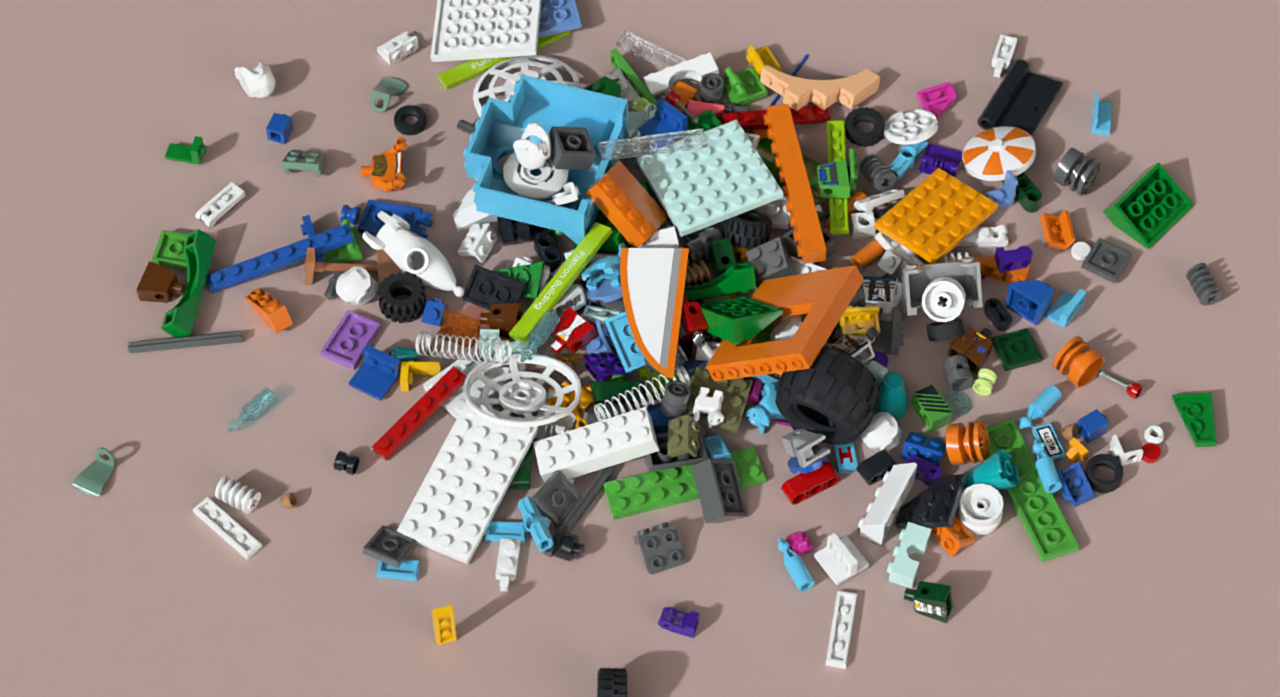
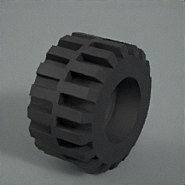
[722,210,772,249]
[378,271,426,323]
[597,668,628,697]

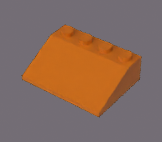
[585,160,669,248]

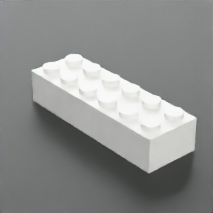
[533,407,659,482]

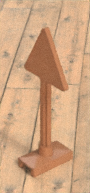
[304,247,405,288]

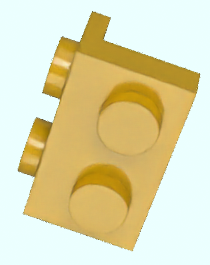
[746,45,783,78]
[839,305,881,337]

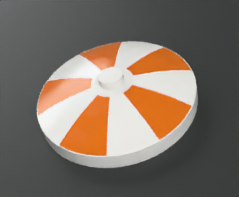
[962,126,1036,181]

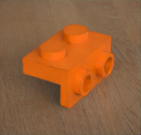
[1040,210,1075,251]

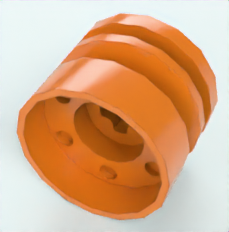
[1053,336,1105,388]
[945,421,990,465]

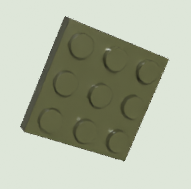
[683,366,753,434]

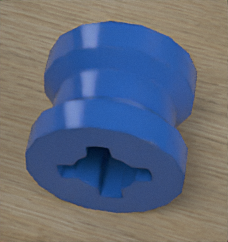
[341,205,360,225]

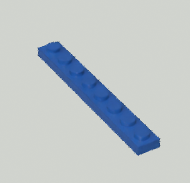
[206,223,354,294]

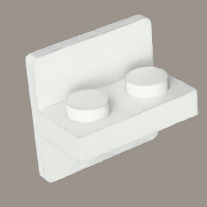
[814,533,869,585]

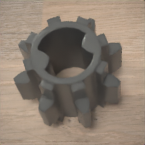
[699,226,721,250]

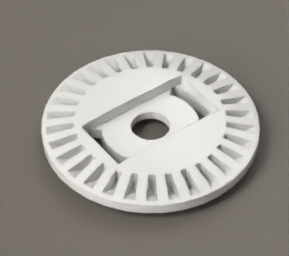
[503,152,568,200]

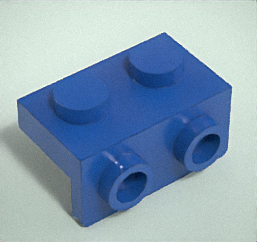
[901,432,946,467]
[1056,462,1096,507]

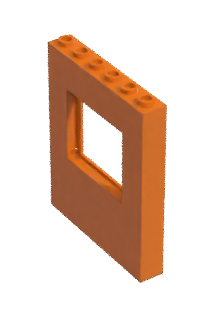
[706,265,864,382]

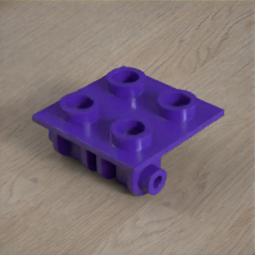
[918,143,962,177]
[582,353,632,382]

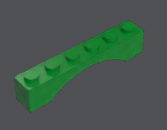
[161,229,216,338]
[684,261,756,302]

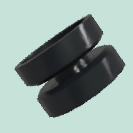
[497,216,530,246]

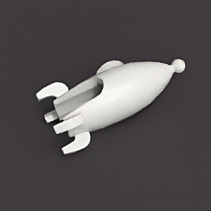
[362,211,465,297]

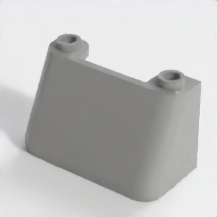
[901,257,983,316]

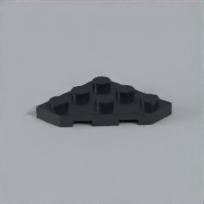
[895,474,967,529]

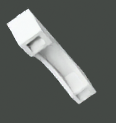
[564,225,679,273]

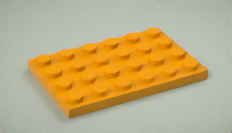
[874,168,999,264]

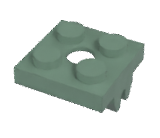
[282,150,325,177]

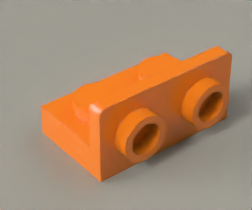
[929,515,976,557]

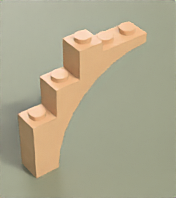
[760,65,881,111]

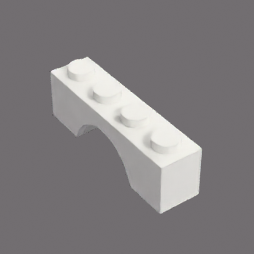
[644,53,719,101]

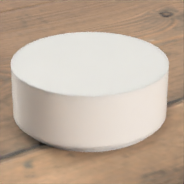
[1071,242,1091,261]

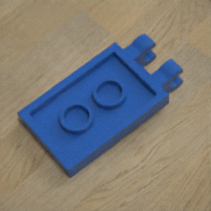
[358,199,434,239]

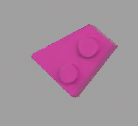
[916,82,957,119]

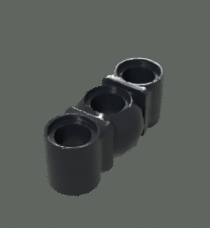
[531,224,561,273]

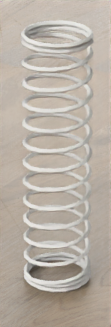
[415,331,512,365]
[594,365,691,421]

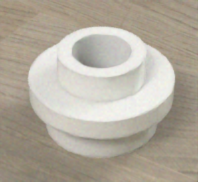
[1144,425,1164,444]

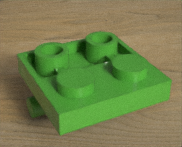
[722,67,768,106]
[319,219,363,263]

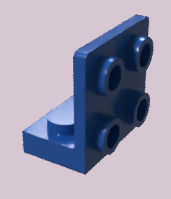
[637,98,688,149]
[349,345,401,401]

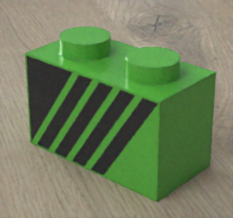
[911,384,953,432]

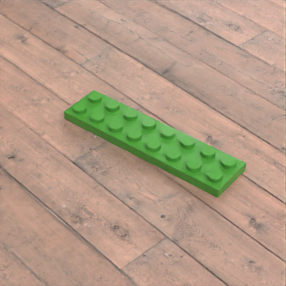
[987,419,1079,562]
[603,446,766,520]

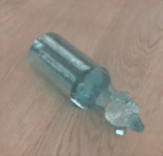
[520,310,560,362]
[227,388,277,432]

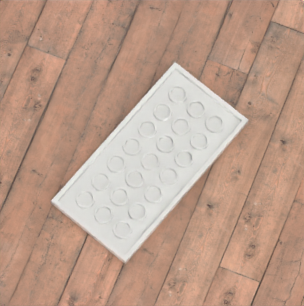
[397,403,539,565]

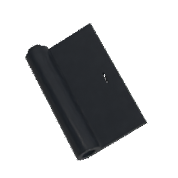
[977,59,1063,136]

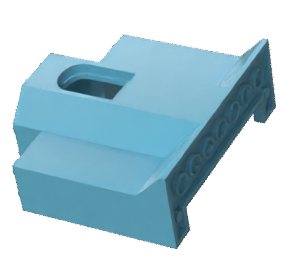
[463,75,628,245]

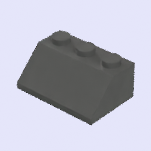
[644,428,708,472]
[692,459,748,523]

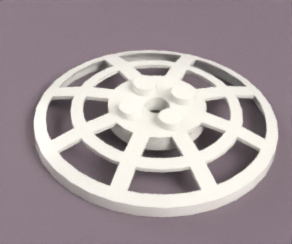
[473,55,580,118]
[464,353,581,427]

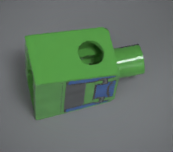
[808,160,850,198]

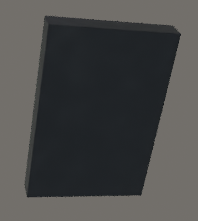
[461,264,527,311]

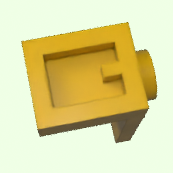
[400,361,441,392]

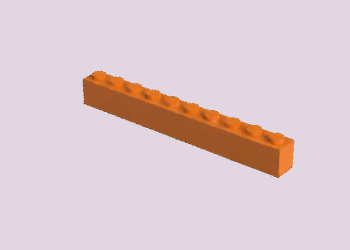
[764,104,827,264]

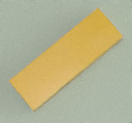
[432,604,457,645]

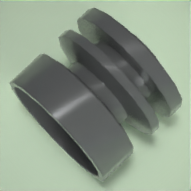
[1053,147,1101,196]

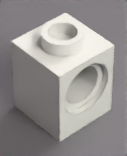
[849,211,877,240]

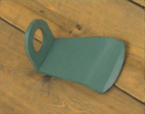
[370,77,408,112]
[72,447,115,496]

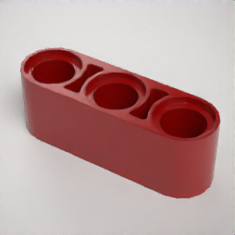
[781,461,840,505]

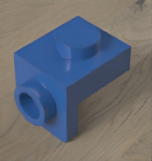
[421,298,448,327]

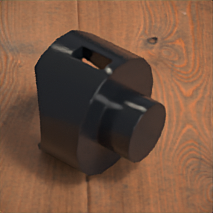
[555,531,584,562]

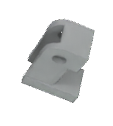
[781,429,830,468]

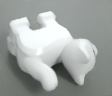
[693,387,724,428]

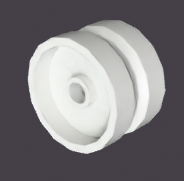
[922,277,966,322]
[958,483,1004,535]

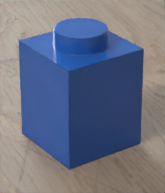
[266,112,293,144]
[1077,409,1109,444]

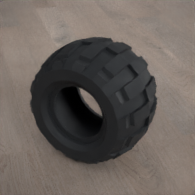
[775,346,880,445]

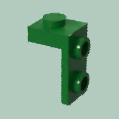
[165,136,206,165]

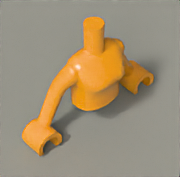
[561,381,593,429]

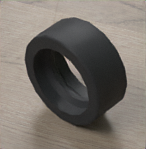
[926,317,964,341]
[1085,454,1123,493]

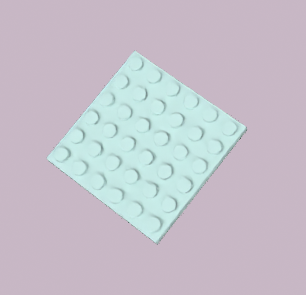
[636,120,784,237]

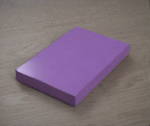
[320,310,382,370]

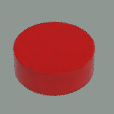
[1141,443,1161,463]

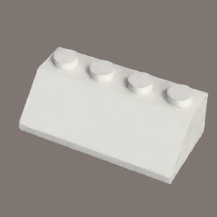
[858,462,917,545]

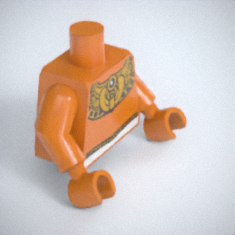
[361,136,408,192]

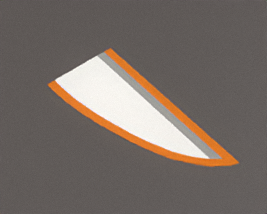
[620,248,689,379]

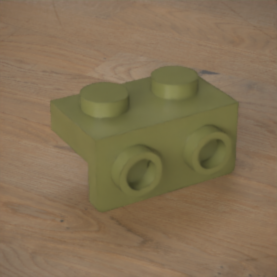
[668,414,700,458]

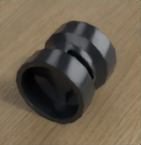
[334,451,360,475]

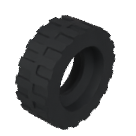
[845,107,885,147]

